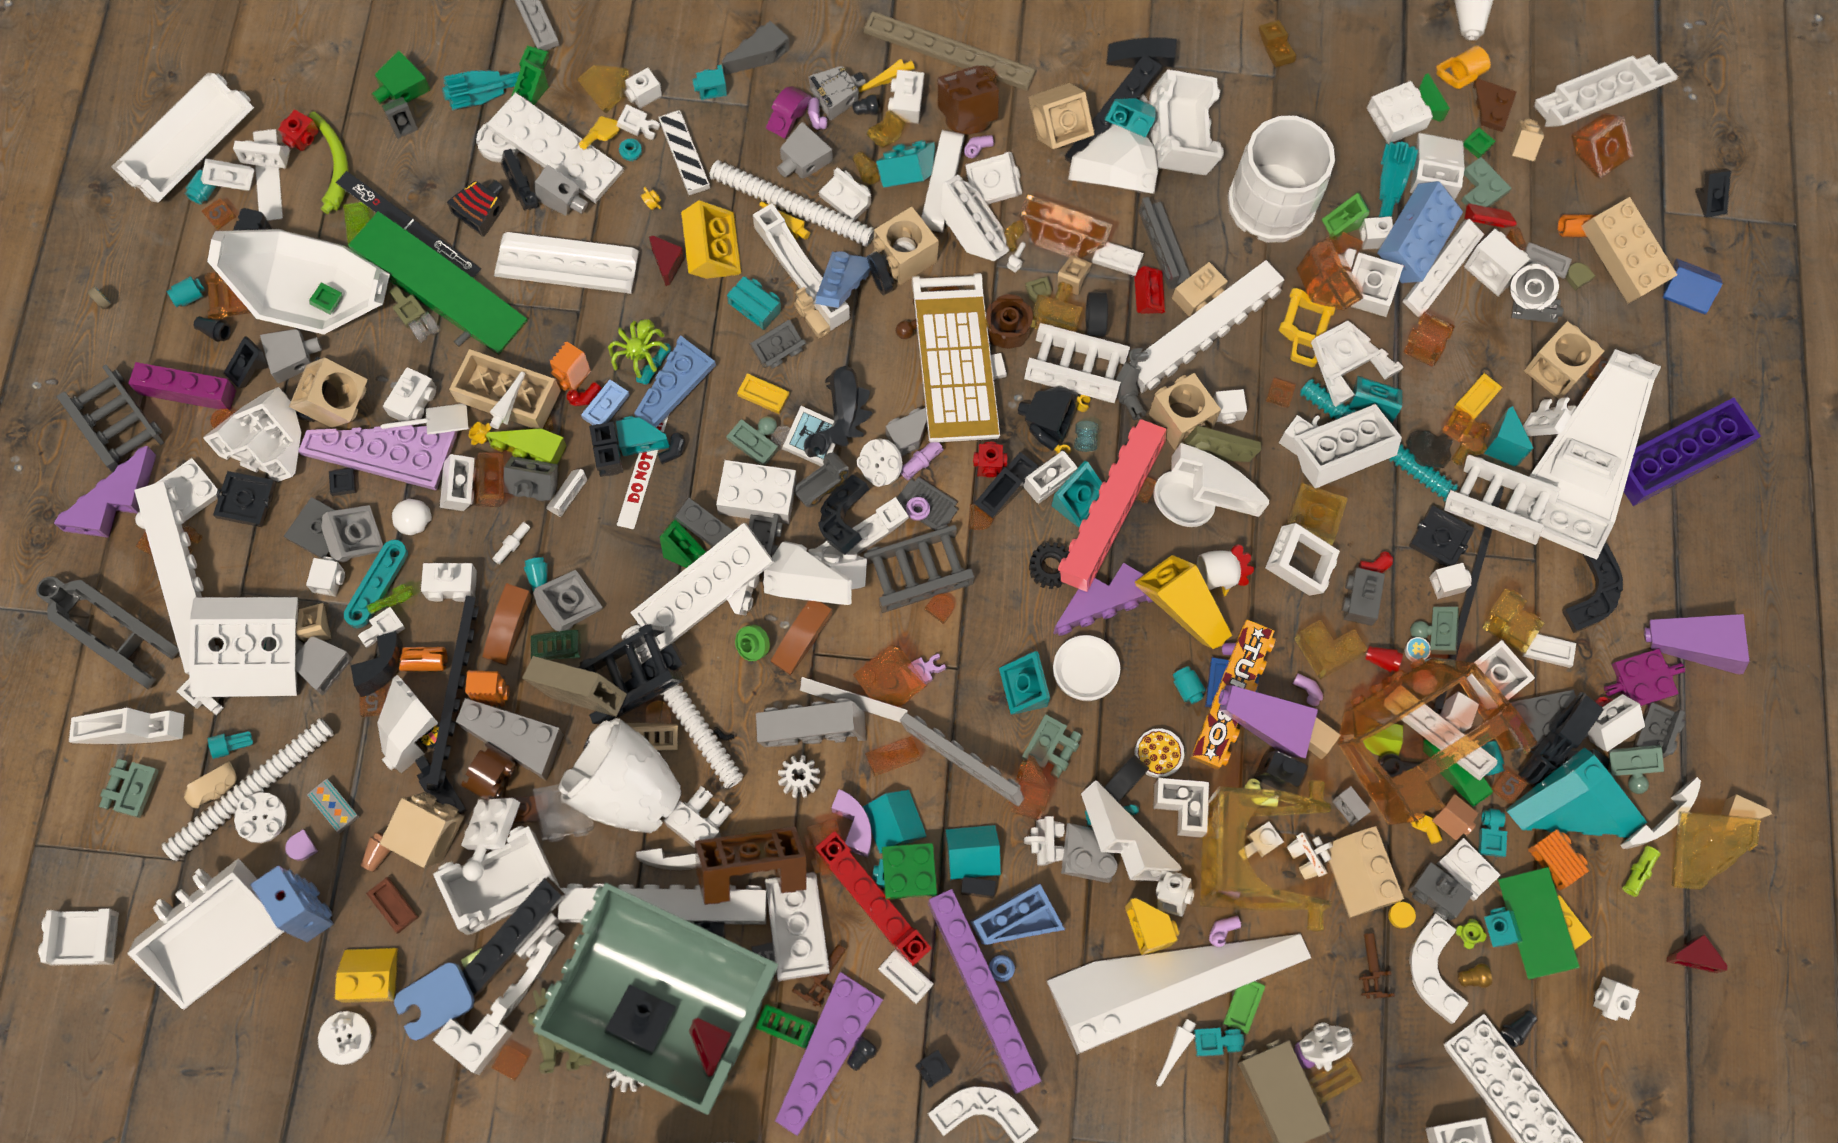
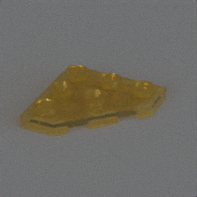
[1672,811,1760,890]

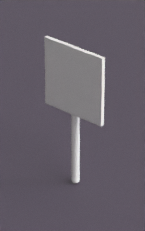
[381,404,469,435]

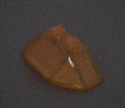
[1019,194,1113,258]
[1297,232,1364,311]

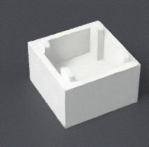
[1464,229,1530,296]

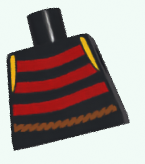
[447,180,504,237]

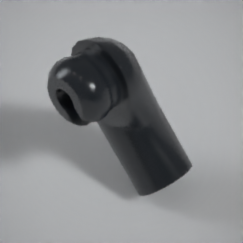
[657,433,686,464]

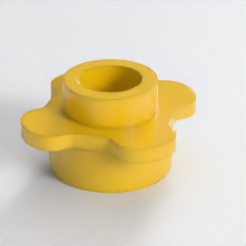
[641,187,662,210]
[468,422,491,446]

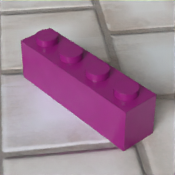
[128,362,236,412]

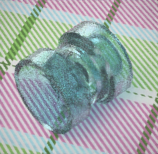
[1074,421,1099,452]

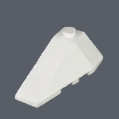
[763,541,851,605]

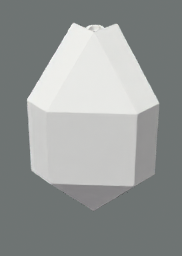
[207,229,390,334]

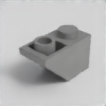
[885,408,927,457]

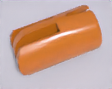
[1558,214,1597,237]
[399,647,448,671]

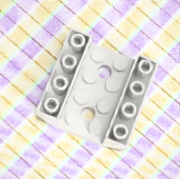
[189,597,298,697]

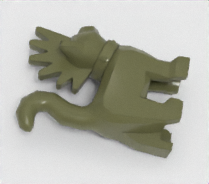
[528,988,592,1074]

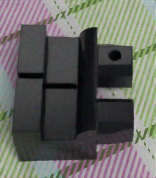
[589,422,624,477]

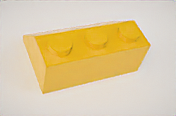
[681,200,741,279]

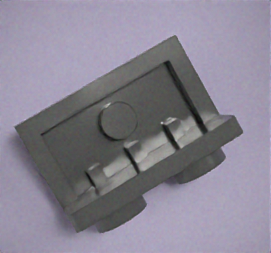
[749,319,806,369]
[748,514,783,558]
[1633,702,1685,758]

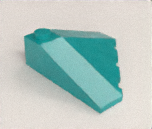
[1505,747,1647,838]

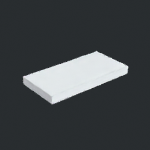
[765,872,829,981]

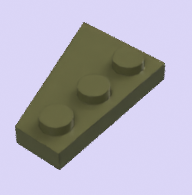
[1182,426,1261,462]

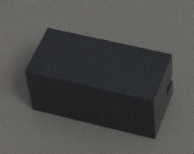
[961,877,996,898]

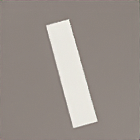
[253,129,282,220]
[800,677,908,722]

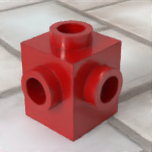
[278,109,319,152]
[973,442,1007,478]

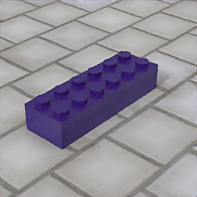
[1623,398,1761,507]

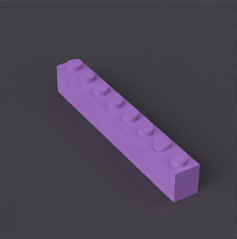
[928,889,1041,1094]

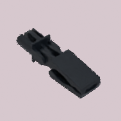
[1518,692,1604,787]

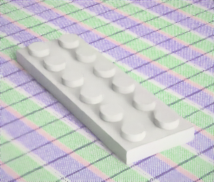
[487,93,623,204]
[631,523,774,651]

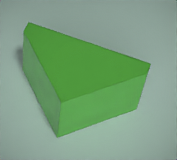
[1322,193,1370,238]

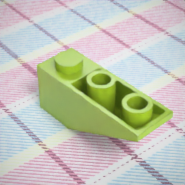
[486,429,567,464]

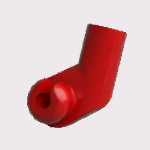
[566,382,602,406]
[1358,551,1393,573]

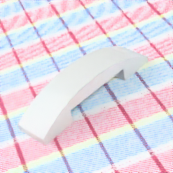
[815,497,909,555]
[1620,777,1701,849]
[636,848,696,870]

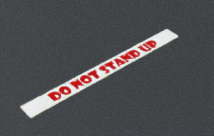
[617,415,669,529]

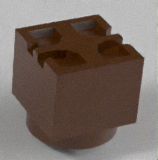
[938,65,999,134]

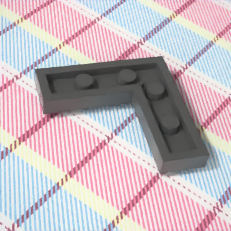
[673,497,733,551]

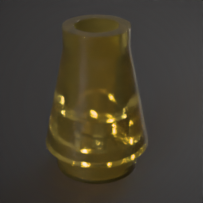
[853,152,881,185]

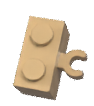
[1172,262,1228,317]

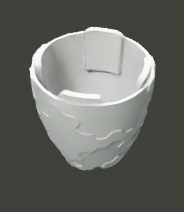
[558,718,681,833]

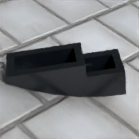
[1106,38,1177,68]
[974,452,1039,519]

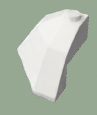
[1068,124,1158,194]
[203,387,301,482]
[377,675,438,773]

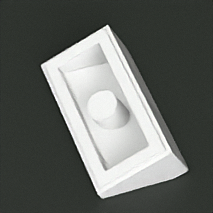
[546,469,587,517]

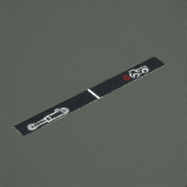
[336,171,481,278]

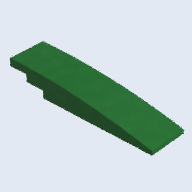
[348,212,528,355]

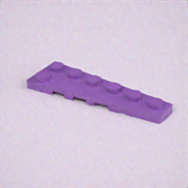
[775,972,883,1136]

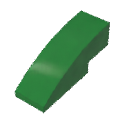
[1423,739,1493,807]

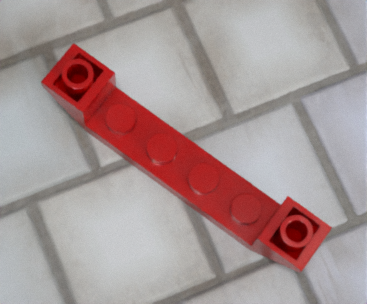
[814,830,932,966]

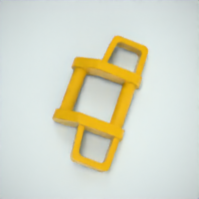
[1279,278,1340,367]

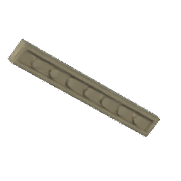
[864,11,1036,91]

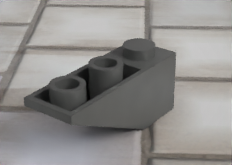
[722,21,790,75]

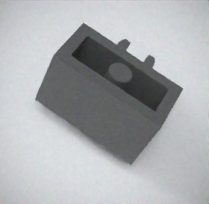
[503,456,558,501]
[1341,568,1385,626]
[1408,862,1473,921]

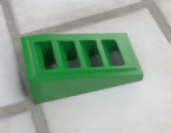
[756,1004,816,1049]

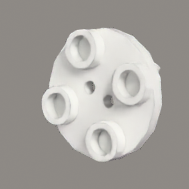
[857,438,903,487]
[234,792,287,843]
[318,1011,372,1065]
[1299,1023,1353,1072]

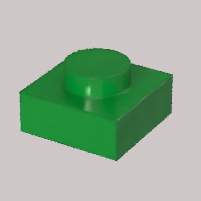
[519,45,549,69]
[1463,127,1495,159]
[309,282,343,315]

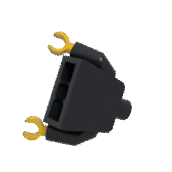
[1018,386,1091,455]

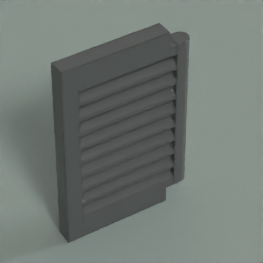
[897,477,958,531]

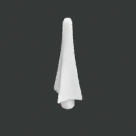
[490,372,525,429]
[1156,1019,1196,1086]

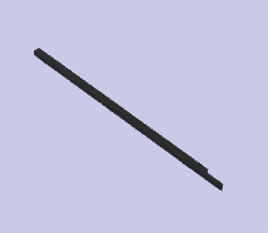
[1433,487,1504,713]

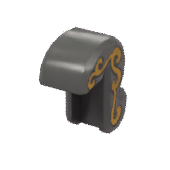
[794,453,849,507]

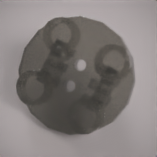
[1406,430,1453,468]

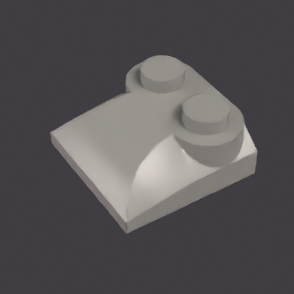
[321,505,383,562]
[533,570,602,632]
[1061,823,1117,883]

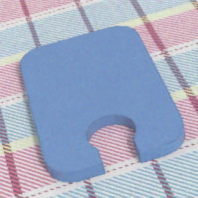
[394,963,474,1040]

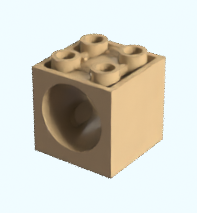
[1028,83,1094,149]
[873,207,939,285]
[1524,321,1604,399]
[289,357,368,428]
[1149,373,1221,451]
[380,792,464,868]

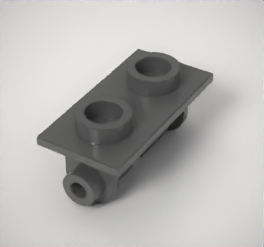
[1511,299,1563,323]

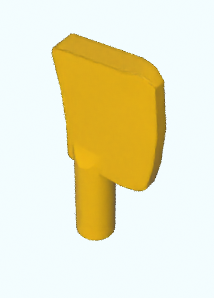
[579,116,621,150]

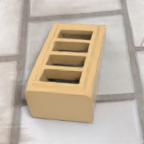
[626,723,678,750]

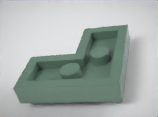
[1461,157,1511,207]

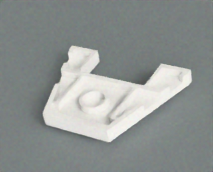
[1311,321,1404,407]

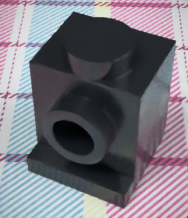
[915,1050,952,1089]

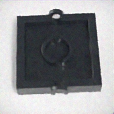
[213,471,276,527]
[1409,505,1475,567]

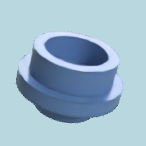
[989,955,1015,982]

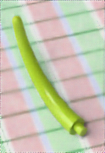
[309,112,348,214]

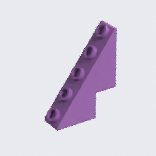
[54,446,156,538]
[1053,563,1154,636]

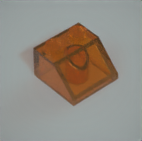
[1571,113,1633,178]
[853,645,927,707]

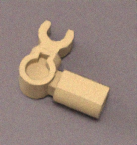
[794,287,830,338]

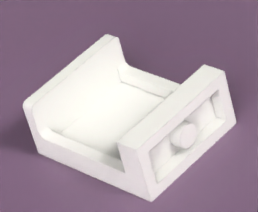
[39,909,119,965]

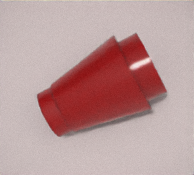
[1365,646,1403,673]

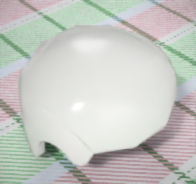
[392,499,432,536]

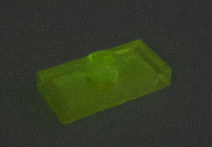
[344,202,370,244]

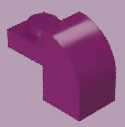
[766,86,812,139]

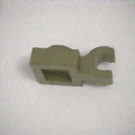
[389,286,427,328]

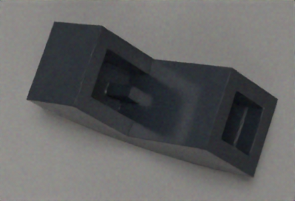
[351,631,403,698]

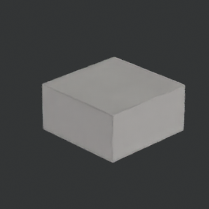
[1332,786,1371,826]

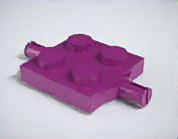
[1604,649,1685,707]

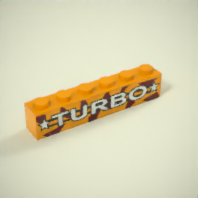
[1190,620,1276,770]

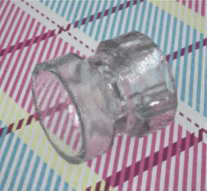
[408,311,440,344]

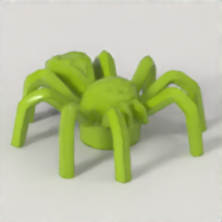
[608,319,669,379]

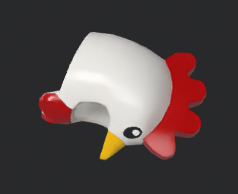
[1197,544,1254,596]

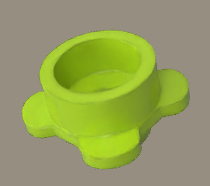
[1456,919,1486,949]

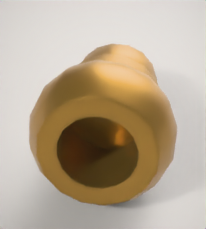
[1458,963,1492,988]

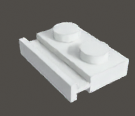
[1437,838,1500,901]

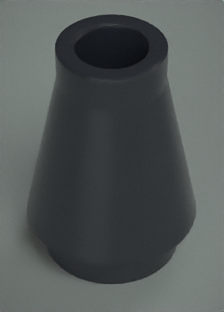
[193,316,231,342]
[1500,1010,1538,1048]

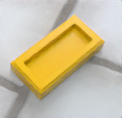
[737,373,790,415]
[1454,373,1502,422]

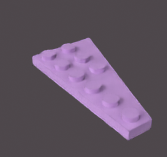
[298,425,458,490]

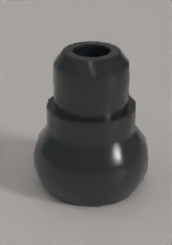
[852,94,881,115]
[847,1036,878,1071]

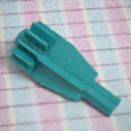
[442,70,520,110]
[1379,142,1418,217]

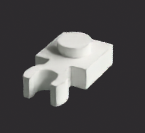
[617,104,660,140]

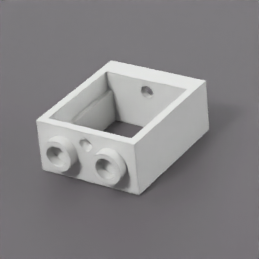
[1265,523,1340,596]

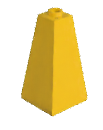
[1134,555,1232,649]

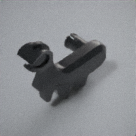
[804,366,872,458]

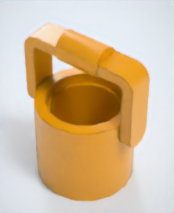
[1436,46,1490,89]

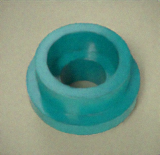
[619,139,642,161]

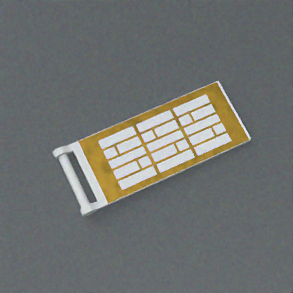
[912,273,1000,443]

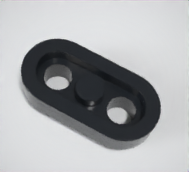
[867,251,894,295]

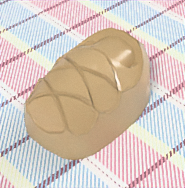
[184,762,237,809]

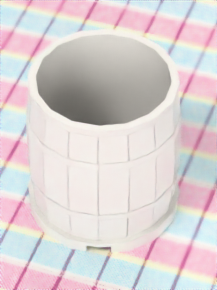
[1228,116,1335,242]

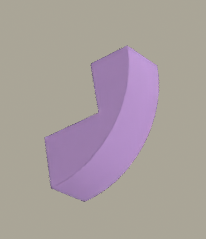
[832,789,871,858]

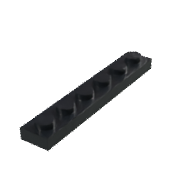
[1064,55,1162,163]
[462,877,566,999]

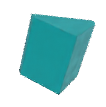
[1349,376,1403,423]
[1483,407,1533,467]
[1051,461,1102,527]
[999,651,1050,714]
[862,790,927,854]
[945,825,1001,880]

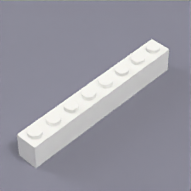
[1130,260,1284,393]
[135,481,221,675]
[558,884,767,925]

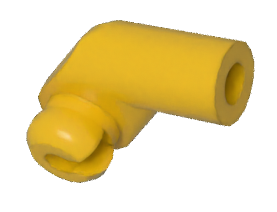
[1410,813,1442,844]

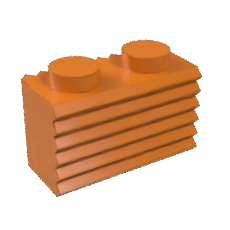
[550,342,591,391]
[465,670,510,707]
[1528,829,1590,890]

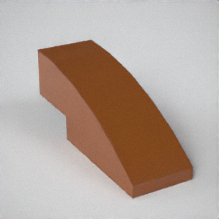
[482,583,532,666]
[771,600,832,675]

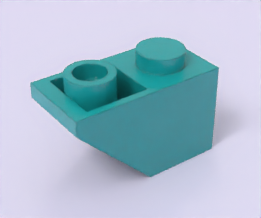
[1105,98,1156,138]

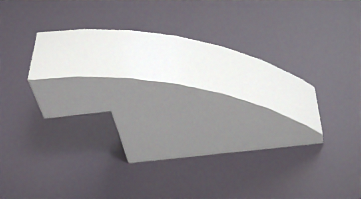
[1171,443,1269,517]
[69,708,184,744]

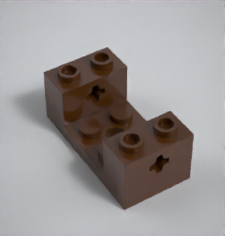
[695,826,807,905]

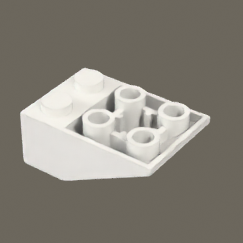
[1410,133,1464,200]

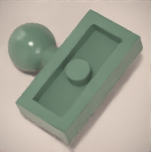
[726,416,779,466]
[1410,607,1459,655]
[1608,745,1664,794]

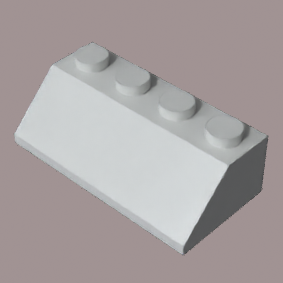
[1293,404,1402,489]

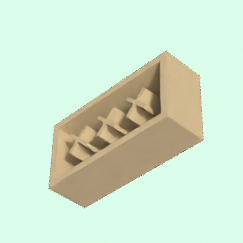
[1582,197,1677,303]
[449,349,561,429]

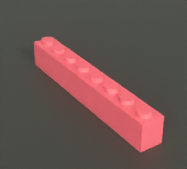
[1058,419,1166,592]

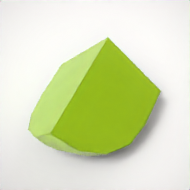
[1363,722,1403,756]

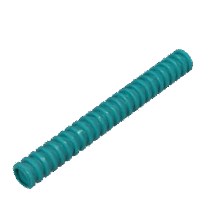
[1300,379,1458,502]

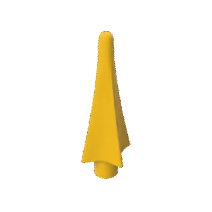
[858,59,915,92]
[760,202,810,240]

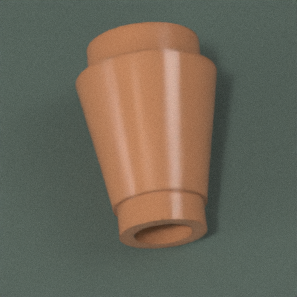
[361,832,391,872]

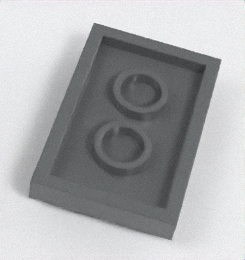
[1501,690,1588,753]

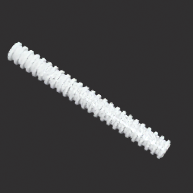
[710,160,874,247]
[622,625,743,788]
[162,718,334,861]

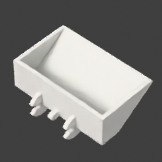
[128,859,284,1009]

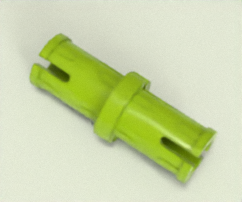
[1622,846,1661,897]

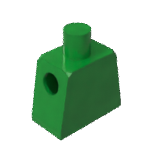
[371,51,430,104]

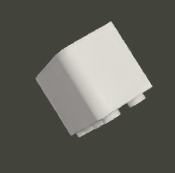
[1149,69,1224,175]
[433,826,560,935]

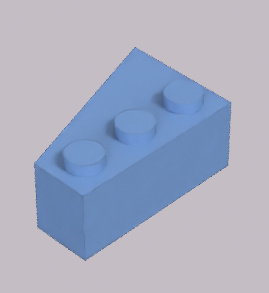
[969,884,1065,945]

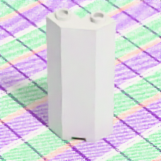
[112,73,254,202]

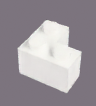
[808,549,867,590]
[1153,778,1209,837]
[433,1014,513,1075]

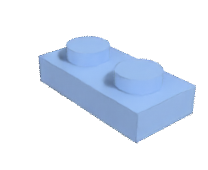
[581,380,630,425]

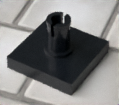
[605,984,676,1055]

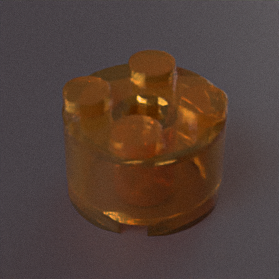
[1403,311,1455,367]

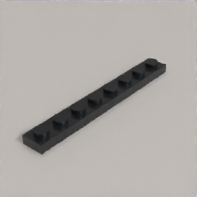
[426,595,479,791]

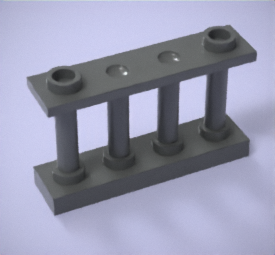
[56,365,165,473]
[864,525,974,613]

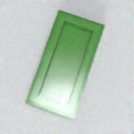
[1223,981,1265,1034]

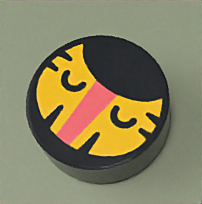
[419,724,439,749]

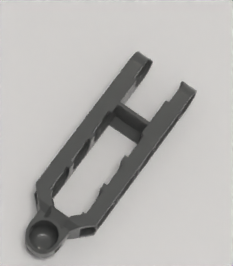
[36,576,179,689]

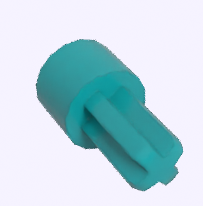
[207,731,253,759]

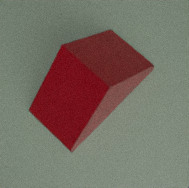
[649,236,684,286]
[1666,935,1728,974]
[689,1018,732,1078]

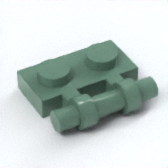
[1021,714,1082,778]
[99,759,159,818]

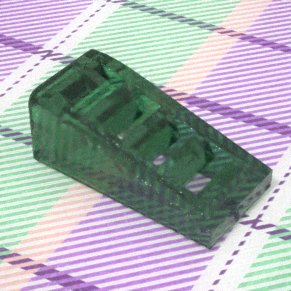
[531,630,581,659]

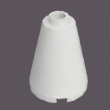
[1455,0,1493,40]
[1511,262,1559,310]

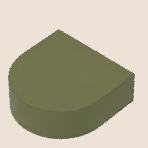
[1566,263,1595,291]
[1025,277,1051,303]

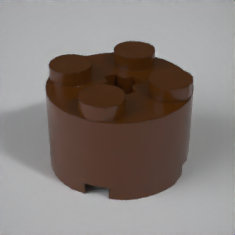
[986,294,1033,349]
[461,742,517,801]

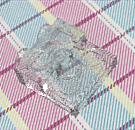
[533,784,594,842]

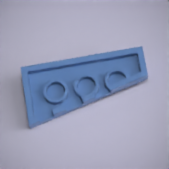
[816,251,870,308]
[634,335,716,428]

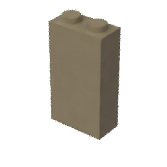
[522,656,627,717]
[1238,1039,1331,1143]

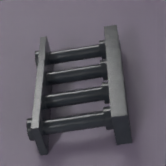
[577,624,685,724]

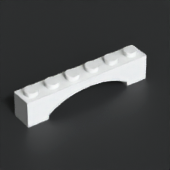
[753,203,850,330]

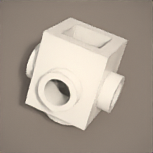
[1156,872,1195,917]
[1593,977,1639,1021]

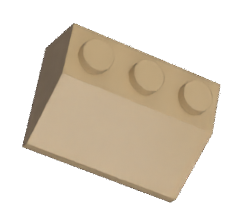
[1327,826,1404,918]

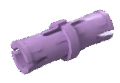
[901,442,944,480]

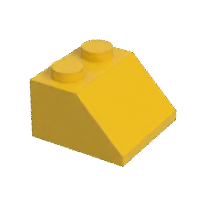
[1125,898,1179,955]
[335,948,398,1003]

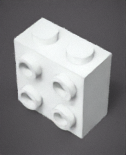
[1367,81,1433,144]

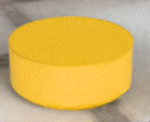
[1388,902,1416,929]

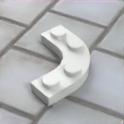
[1409,914,1468,1024]
[488,930,565,1028]
[928,1087,1038,1143]

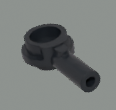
[1377,753,1427,777]

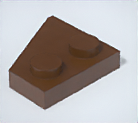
[1473,78,1516,132]

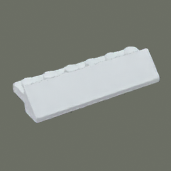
[1534,55,1678,127]

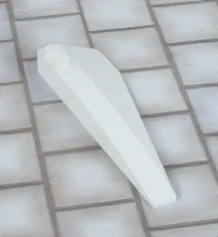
[1047,934,1311,1054]

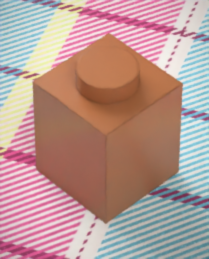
[1432,794,1479,840]

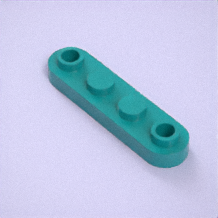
[344,540,408,628]

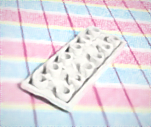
[494,232,639,293]
[1444,1014,1583,1143]

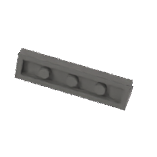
[1139,197,1190,290]

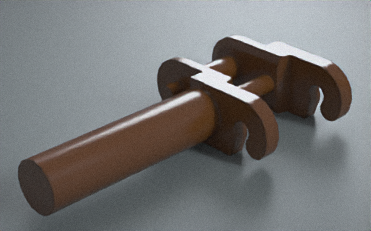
[1359,933,1395,999]
[791,944,846,1007]

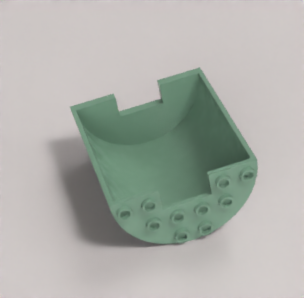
[533,883,778,1115]

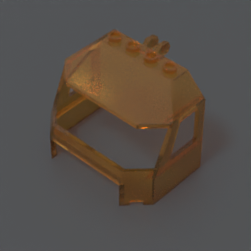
[1338,657,1538,825]

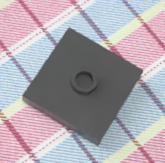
[284,497,336,559]

